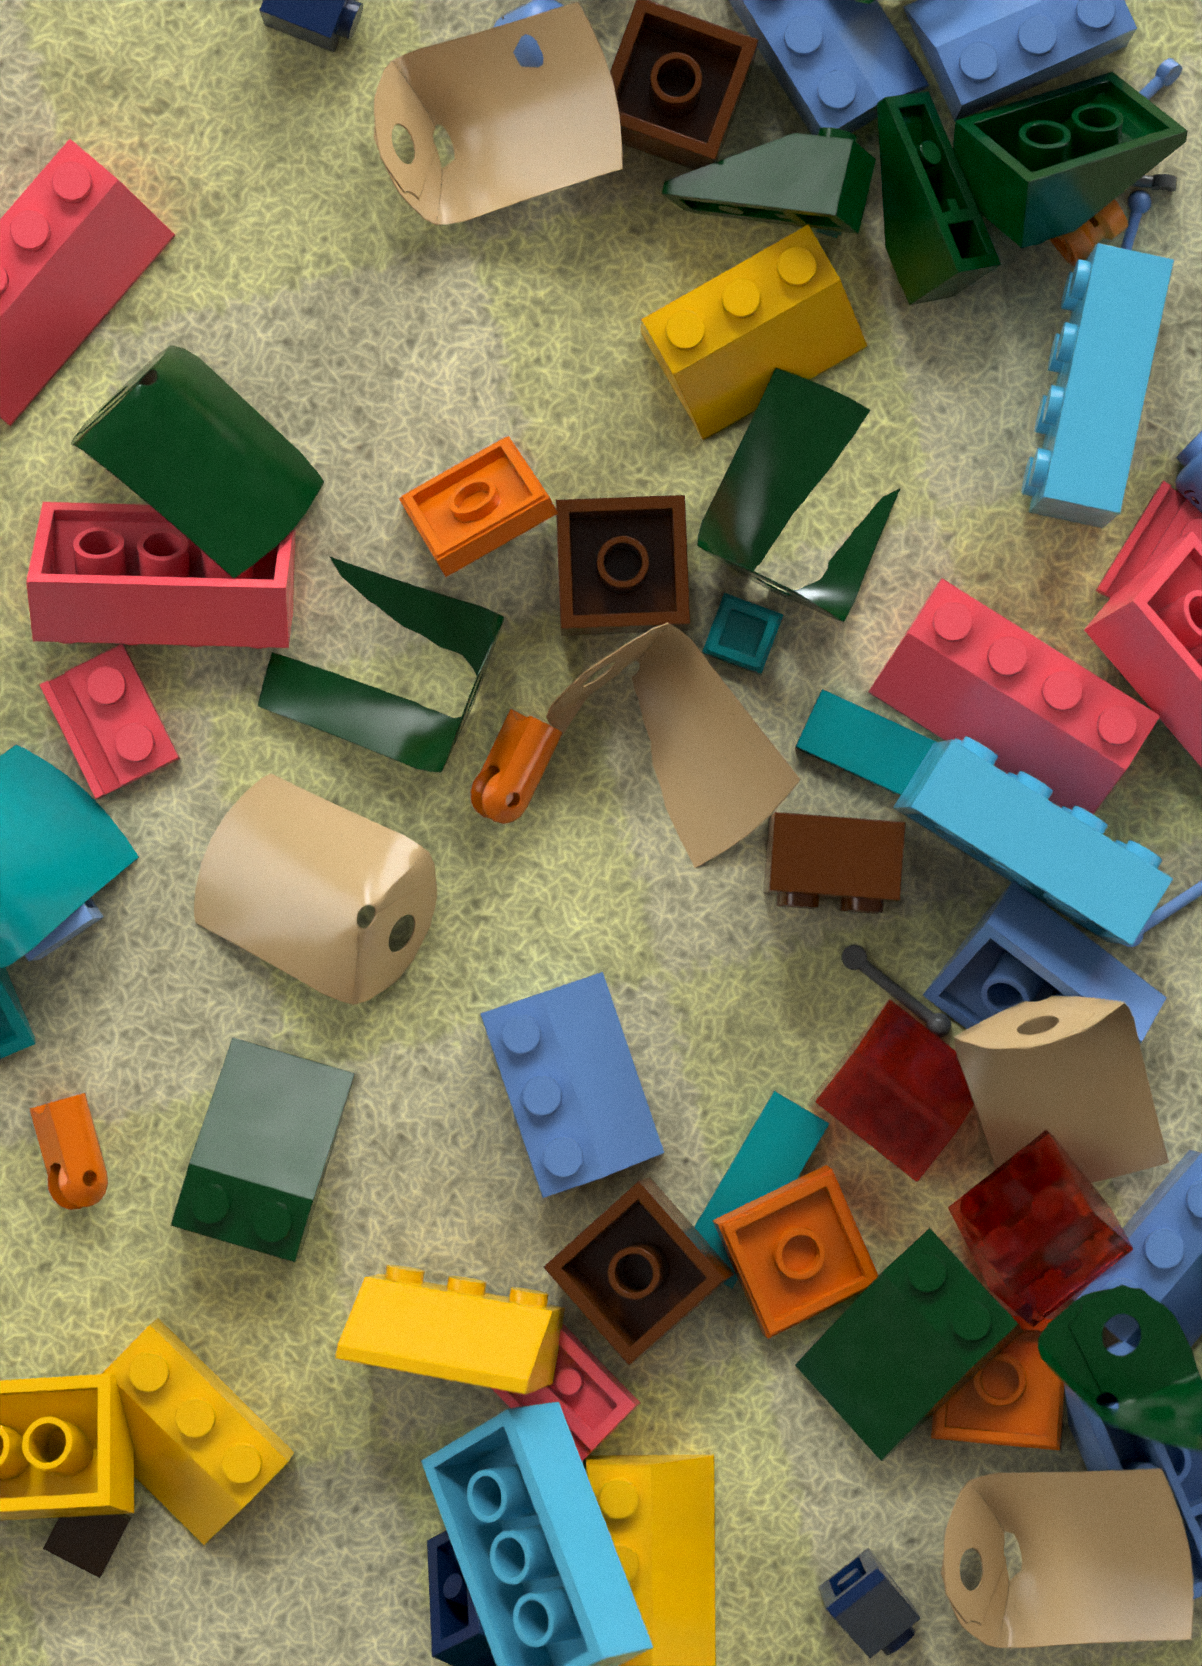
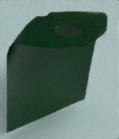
[71,345,324,578]
[697,368,901,622]
[258,556,504,772]
[1038,1285,1202,1451]

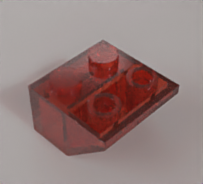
[811,999,974,1182]
[948,1129,1134,1327]

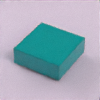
[702,593,784,675]

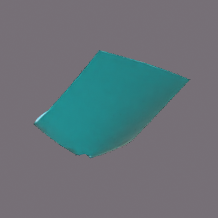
[0,745,139,969]

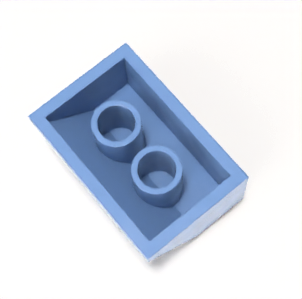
[728,0,929,135]
[903,0,1137,121]
[923,880,1167,1043]
[481,972,664,1198]
[1066,1150,1202,1348]

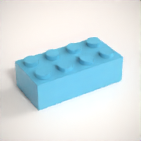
[1021,243,1174,528]
[893,736,1173,945]
[421,1402,653,1666]

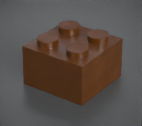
[610,0,759,170]
[556,495,690,636]
[763,812,906,914]
[544,1177,735,1365]

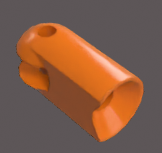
[470,709,563,824]
[30,1093,108,1210]

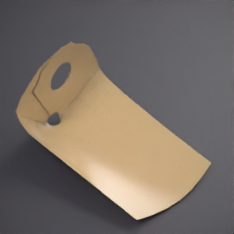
[374,1,623,225]
[546,623,801,868]
[194,774,437,1005]
[954,996,1169,1189]
[941,1468,1193,1648]

